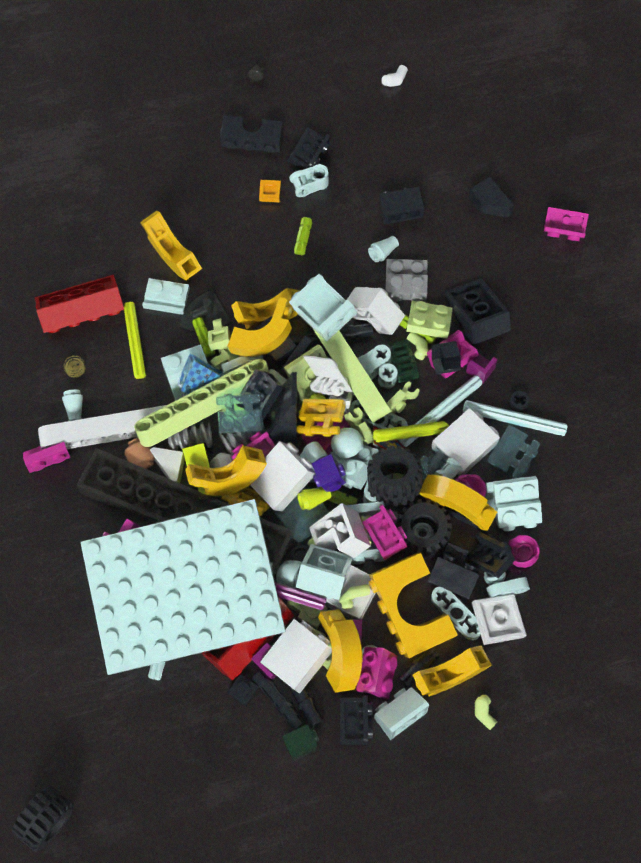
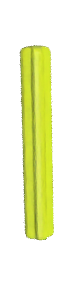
[123,302,146,379]
[373,421,449,442]

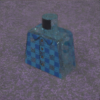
[177,353,225,398]

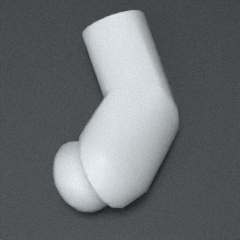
[382,65,408,87]

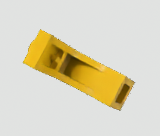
[140,211,202,280]
[231,288,300,330]
[228,297,292,357]
[185,445,267,496]
[420,475,498,531]
[318,609,362,693]
[413,645,492,696]

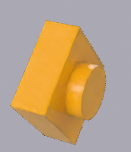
[259,180,281,202]

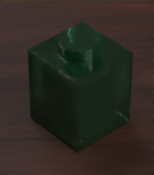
[282,724,319,760]

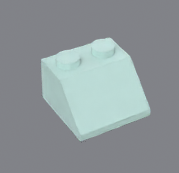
[161,345,210,401]
[296,544,353,600]
[374,687,429,740]

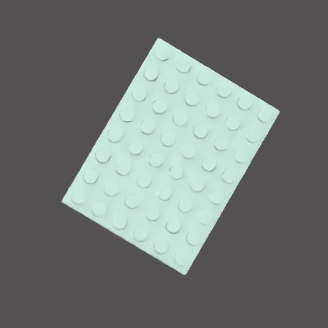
[81,499,286,675]

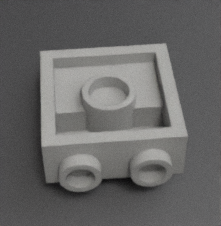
[385,259,428,302]

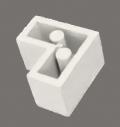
[347,287,405,335]
[309,503,371,558]

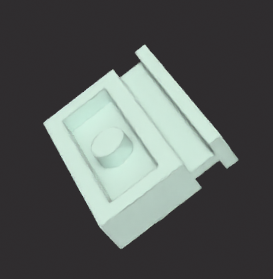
[143,278,190,315]

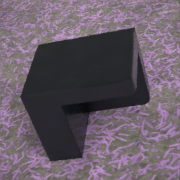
[432,341,461,375]

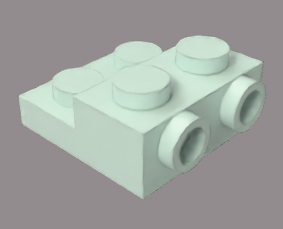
[331,445,379,490]
[493,476,542,531]

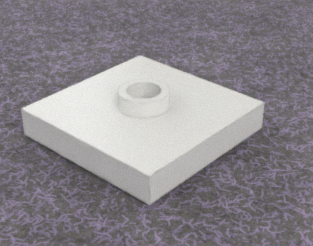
[472,594,527,645]

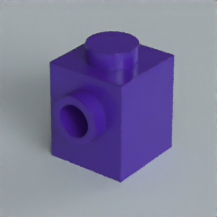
[312,454,346,492]

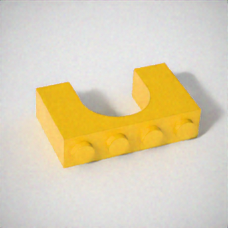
[368,553,458,658]

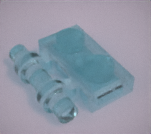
[216,392,263,433]
[487,425,540,478]

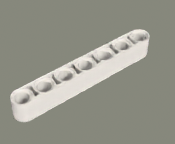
[38,405,167,450]

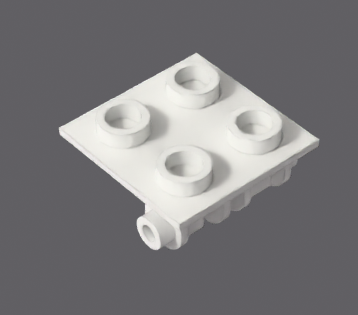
[303,355,352,396]

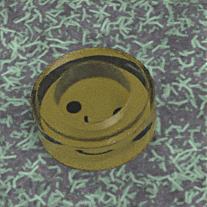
[64,356,86,378]

